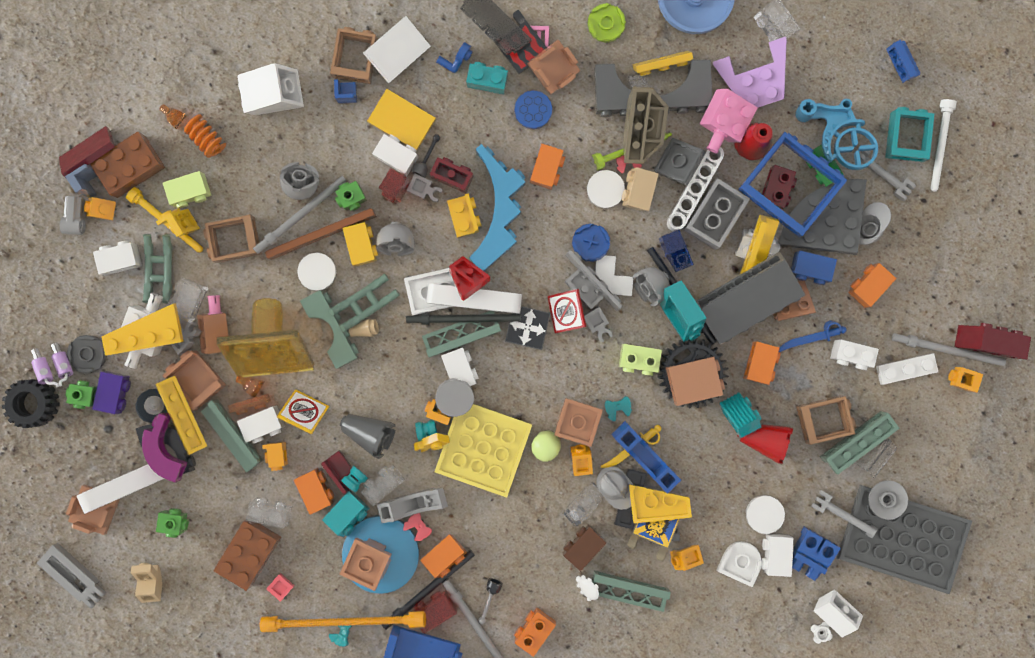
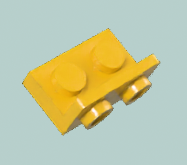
[447,193,482,238]
[156,208,200,237]

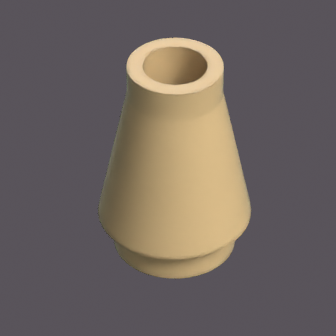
[349,318,379,337]

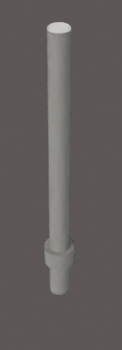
[253,176,347,254]
[892,333,1006,366]
[442,579,503,658]

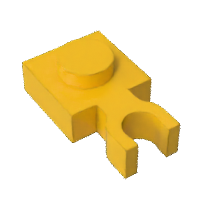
[414,433,450,452]

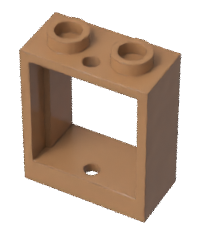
[330,27,378,84]
[203,215,262,263]
[796,395,856,445]

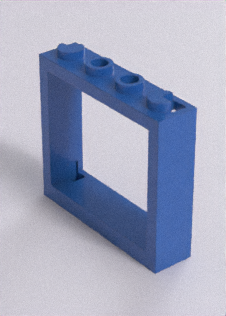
[738,132,847,237]

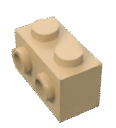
[622,167,659,212]

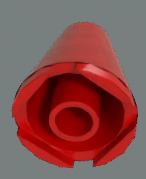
[734,122,772,161]
[737,424,793,465]

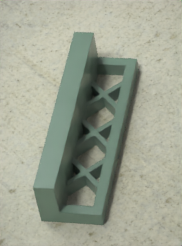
[422,311,501,358]
[201,399,263,473]
[820,411,900,475]
[592,570,671,612]

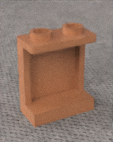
[163,350,226,411]
[666,357,725,406]

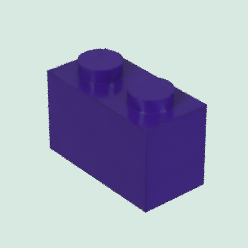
[92,371,131,414]

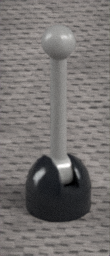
[478,578,503,625]

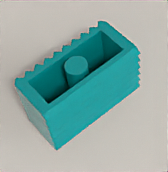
[719,392,762,438]

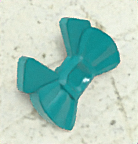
[604,396,632,422]
[329,618,352,647]

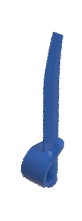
[778,320,847,352]

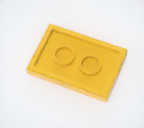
[367,89,436,152]

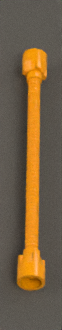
[260,611,426,632]

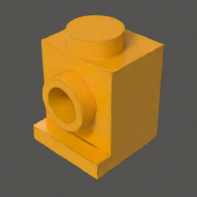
[948,367,983,393]
[262,441,288,471]

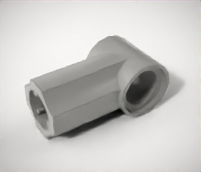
[60,196,86,235]

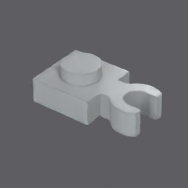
[407,174,443,202]
[584,306,613,342]
[171,322,201,355]

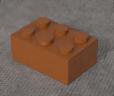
[90,132,166,198]
[213,517,281,591]

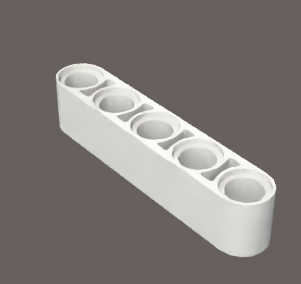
[667,147,724,232]
[426,284,522,314]
[76,464,164,514]

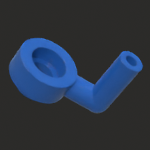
[436,42,473,73]

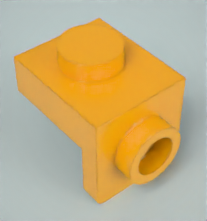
[84,197,116,221]

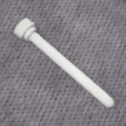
[931,99,957,192]

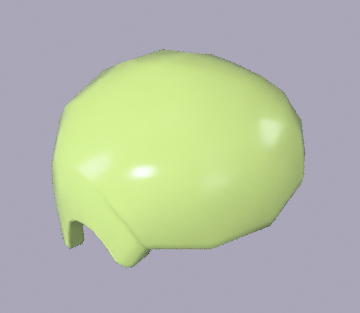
[531,431,561,462]

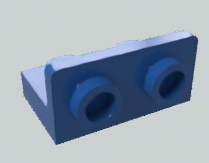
[886,40,920,83]

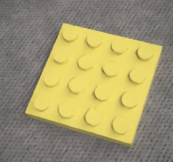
[435,404,532,498]

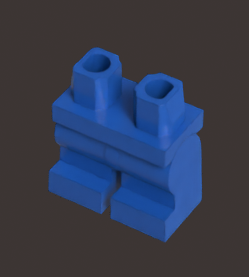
[792,526,841,581]

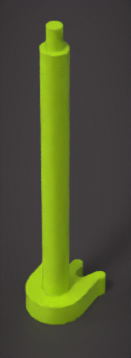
[592,132,672,171]

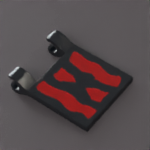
[488,10,547,74]

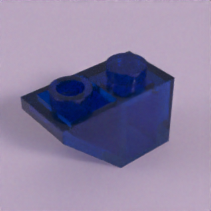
[659,229,694,272]

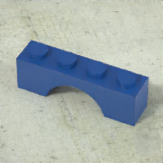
[611,421,681,494]

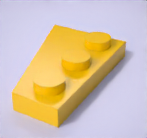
[629,484,692,523]

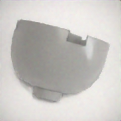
[280,162,319,200]
[376,222,415,256]
[633,267,670,306]

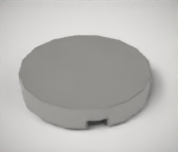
[435,378,474,417]

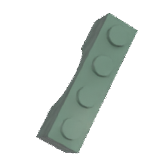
[300,290,360,369]

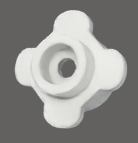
[811,622,832,644]

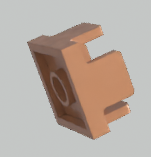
[527,40,580,94]
[554,398,603,447]
[66,485,120,535]
[340,538,392,591]

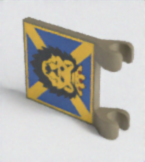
[627,519,680,562]

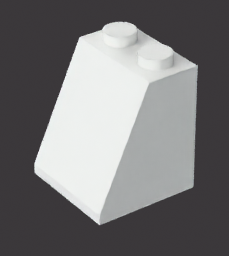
[238,63,304,115]

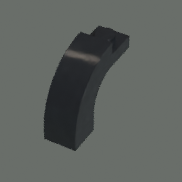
[135,424,196,474]

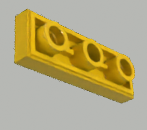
[633,51,693,76]

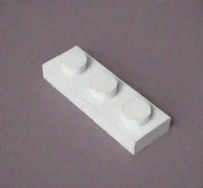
[876,353,938,385]

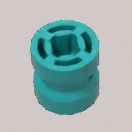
[415,420,437,441]
[341,466,368,493]

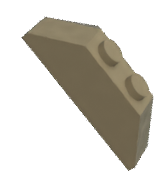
[623,87,669,164]

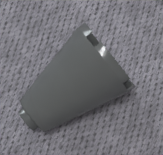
[340,414,396,459]

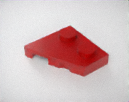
[449,256,490,301]

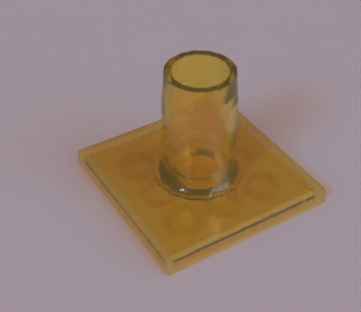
[217,298,314,378]

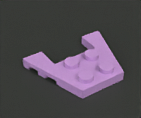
[713,36,787,108]

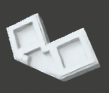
[595,256,633,296]

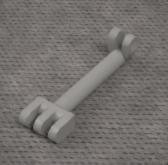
[860,151,916,201]
[811,490,878,538]

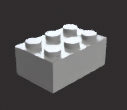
[684,178,750,250]

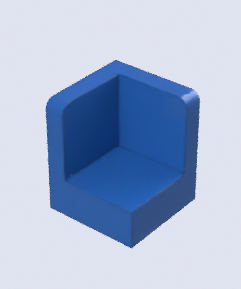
[334,79,357,103]

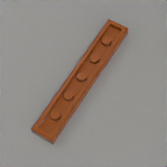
[265,208,377,260]

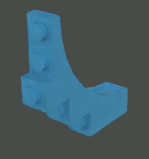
[469,144,526,272]

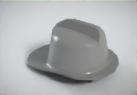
[859,202,891,245]
[596,466,634,510]

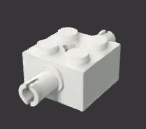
[121,293,163,369]

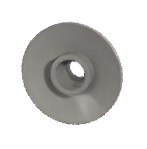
[869,480,908,520]

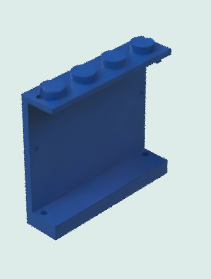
[384,625,463,658]

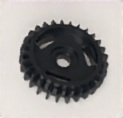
[657,338,729,408]

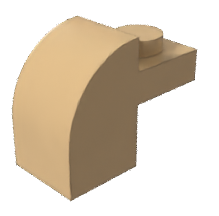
[131,563,162,603]

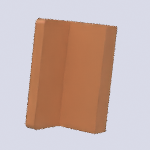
[197,313,230,354]

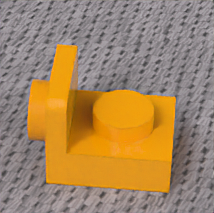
[425,398,451,425]
[570,444,593,476]
[670,545,704,571]

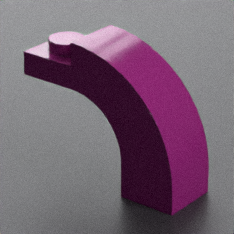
[142,412,188,482]

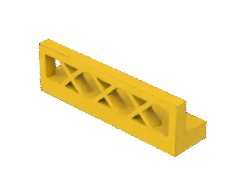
[740,215,779,275]
[155,376,207,455]

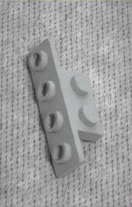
[565,250,623,311]

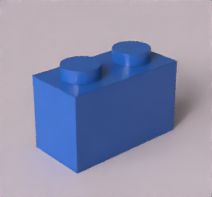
[791,250,837,285]

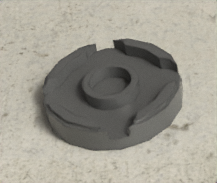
[67,335,107,373]

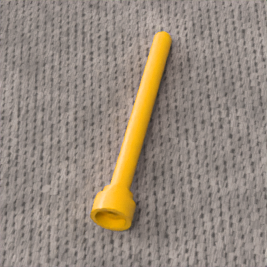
[126,187,203,253]

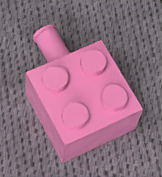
[700,89,758,153]

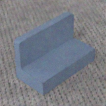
[65,164,97,198]

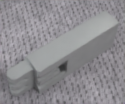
[37,543,106,608]

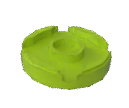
[587,3,626,43]

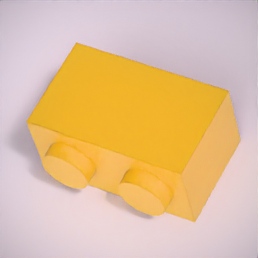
[343,222,379,267]

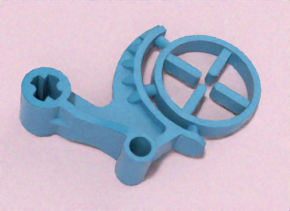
[795,99,878,170]

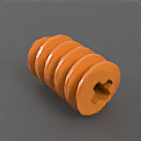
[184,114,226,158]

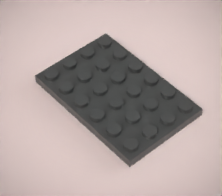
[837,485,972,595]

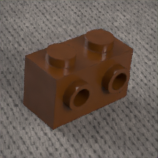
[562,524,607,572]

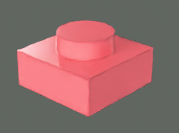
[266,573,295,602]

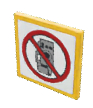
[277,389,329,434]

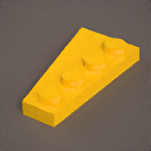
[101,303,184,356]

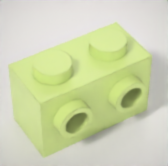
[163,171,212,209]
[618,344,662,376]

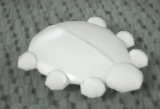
[576,575,599,601]

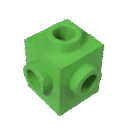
[335,181,367,211]
[65,380,97,409]
[156,508,189,538]

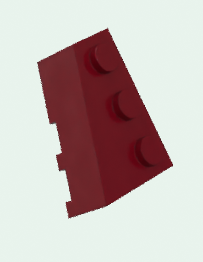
[954,323,1031,360]

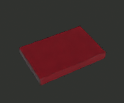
[59,126,115,179]

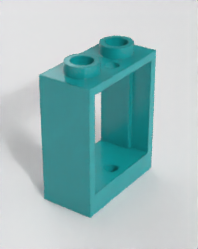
[885,107,935,162]
[660,280,707,342]

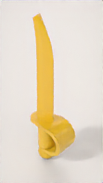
[601,425,662,468]

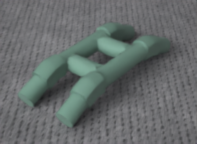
[142,234,173,304]
[329,273,400,332]

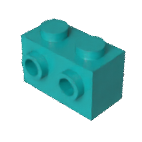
[466,62,508,95]
[322,491,370,537]

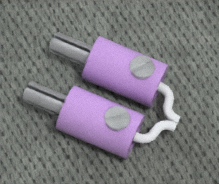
[31,343,73,387]

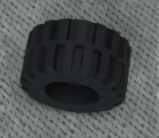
[2,379,60,428]

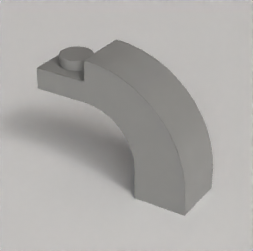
[377,487,448,523]

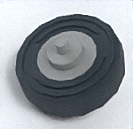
[135,389,169,423]

